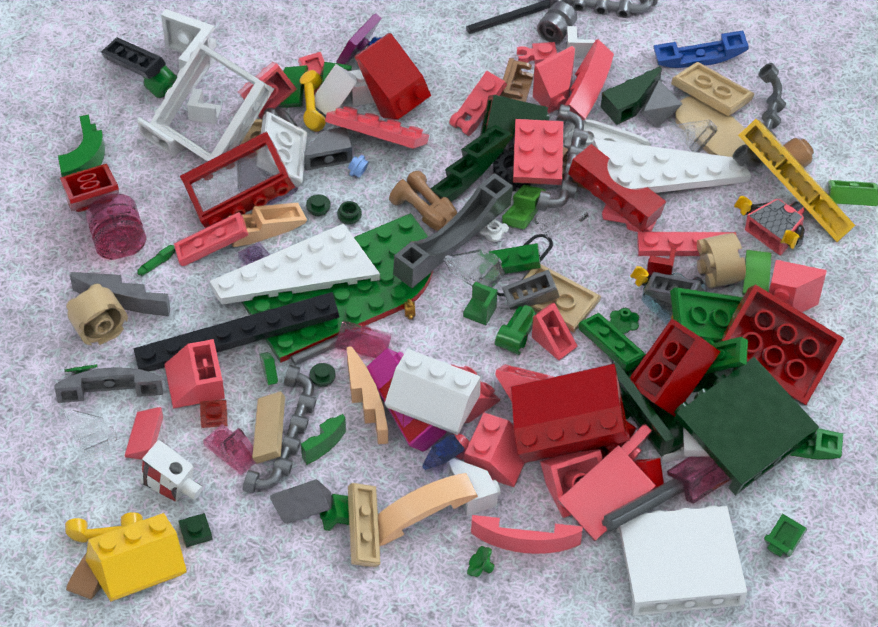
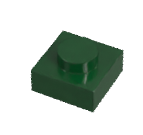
[178,513,213,548]

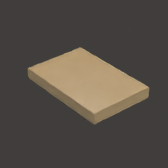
[671,62,754,116]
[512,264,601,333]

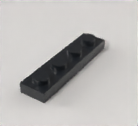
[101,37,166,79]

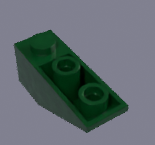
[601,67,662,125]

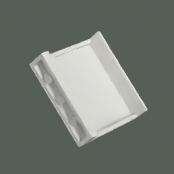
[616,505,747,616]

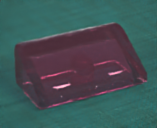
[335,320,392,358]

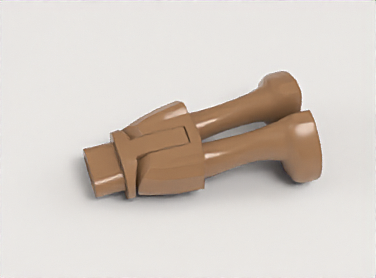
[389,170,457,231]

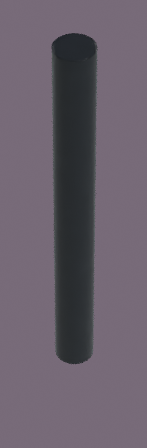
[466,0,551,34]

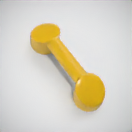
[300,70,326,132]
[65,512,143,543]

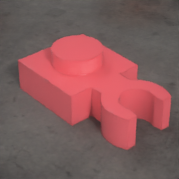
[517,42,557,64]

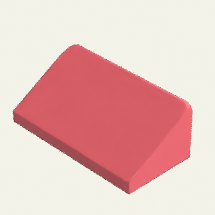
[125,407,163,460]

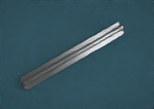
[602,469,700,531]

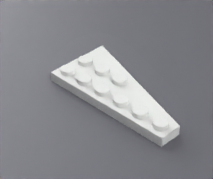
[592,139,751,193]
[210,224,380,305]

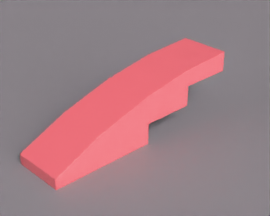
[565,39,614,120]

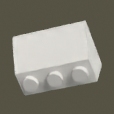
[385,349,481,435]

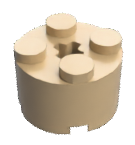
[697,233,746,289]
[66,284,128,346]

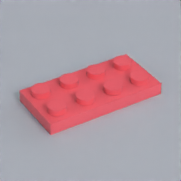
[325,106,429,149]

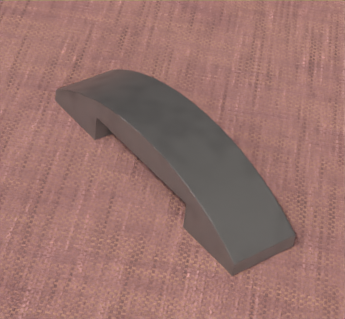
[54,367,163,403]

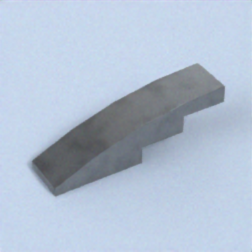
[70,272,170,316]

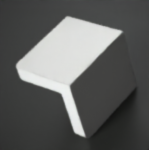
[566,26,595,58]
[187,88,222,124]

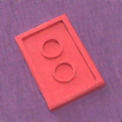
[558,445,656,541]

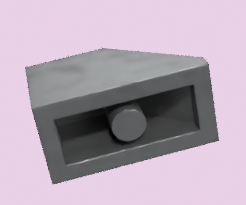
[304,127,353,171]

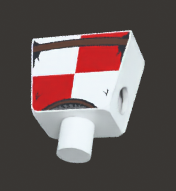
[140,440,203,502]

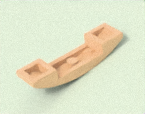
[378,473,478,546]

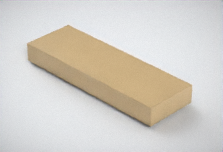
[252,391,285,464]
[348,483,380,567]

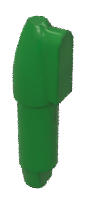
[137,245,176,276]

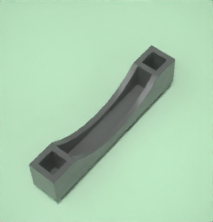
[393,173,513,288]

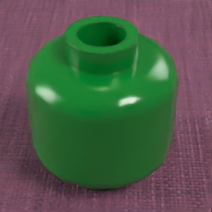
[143,65,177,98]

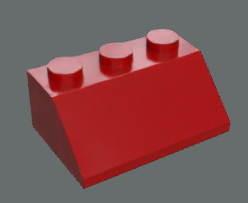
[630,318,721,417]

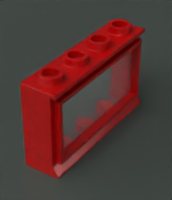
[180,131,295,228]

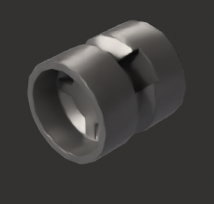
[537,1,577,44]

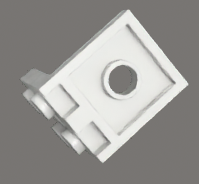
[161,9,216,94]

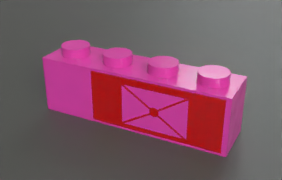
[366,348,447,452]

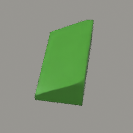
[828,180,878,206]

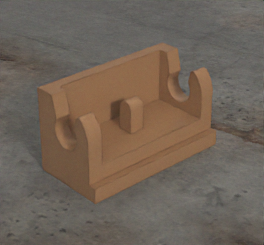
[500,58,534,102]

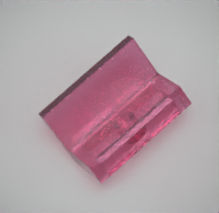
[667,456,731,504]

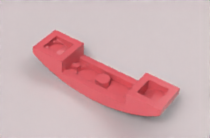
[471,515,583,554]

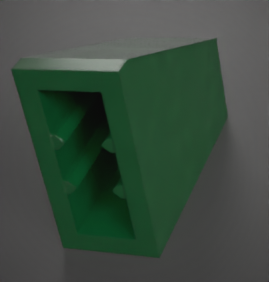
[480,95,550,137]

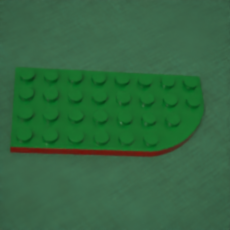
[241,213,433,363]

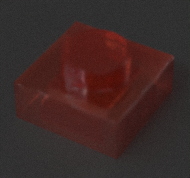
[200,400,228,428]

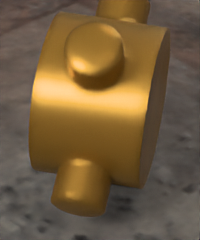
[404,299,416,320]

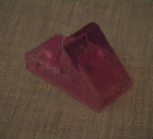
[203,424,256,475]

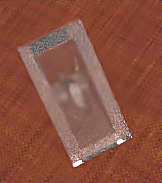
[664,119,717,153]

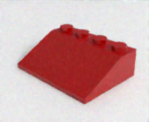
[720,284,844,405]
[511,364,630,463]

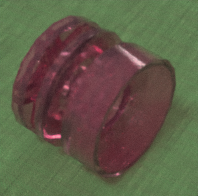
[86,194,147,260]

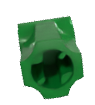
[495,305,537,355]

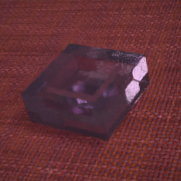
[238,242,270,266]

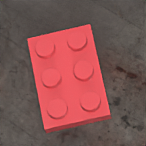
[513,119,563,185]

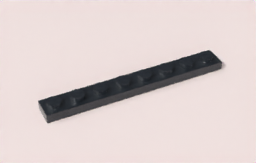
[133,292,340,372]

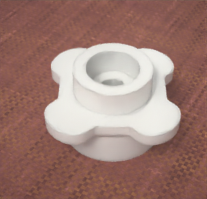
[479,219,509,242]

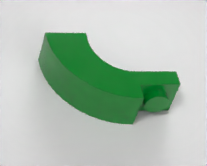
[58,114,105,177]

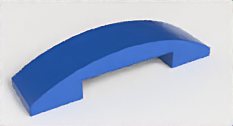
[653,30,749,68]

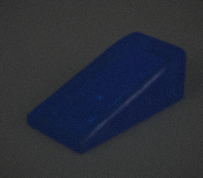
[422,434,464,470]

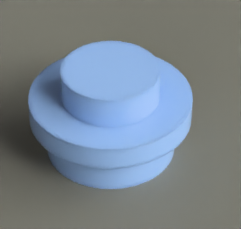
[348,155,369,178]

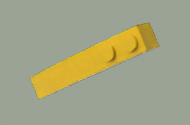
[738,119,856,242]

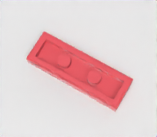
[174,212,248,266]

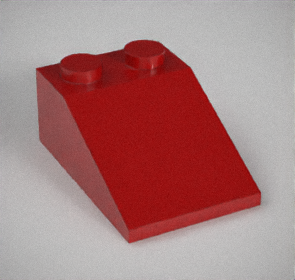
[354,33,431,120]
[60,163,119,212]

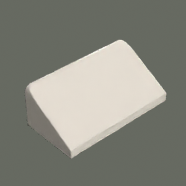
[314,64,357,115]
[137,117,185,156]

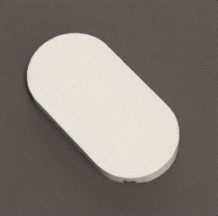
[563,119,651,152]

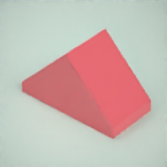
[532,303,578,360]

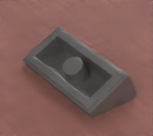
[270,479,331,524]

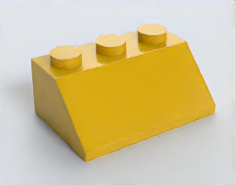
[86,513,187,602]

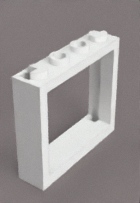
[150,42,274,170]

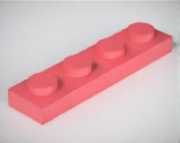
[637,232,737,256]

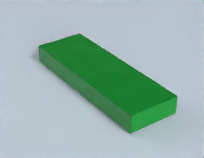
[578,313,646,371]

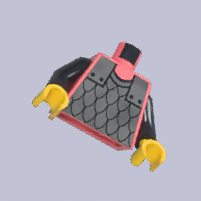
[734,196,805,256]

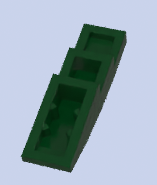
[430,125,513,202]

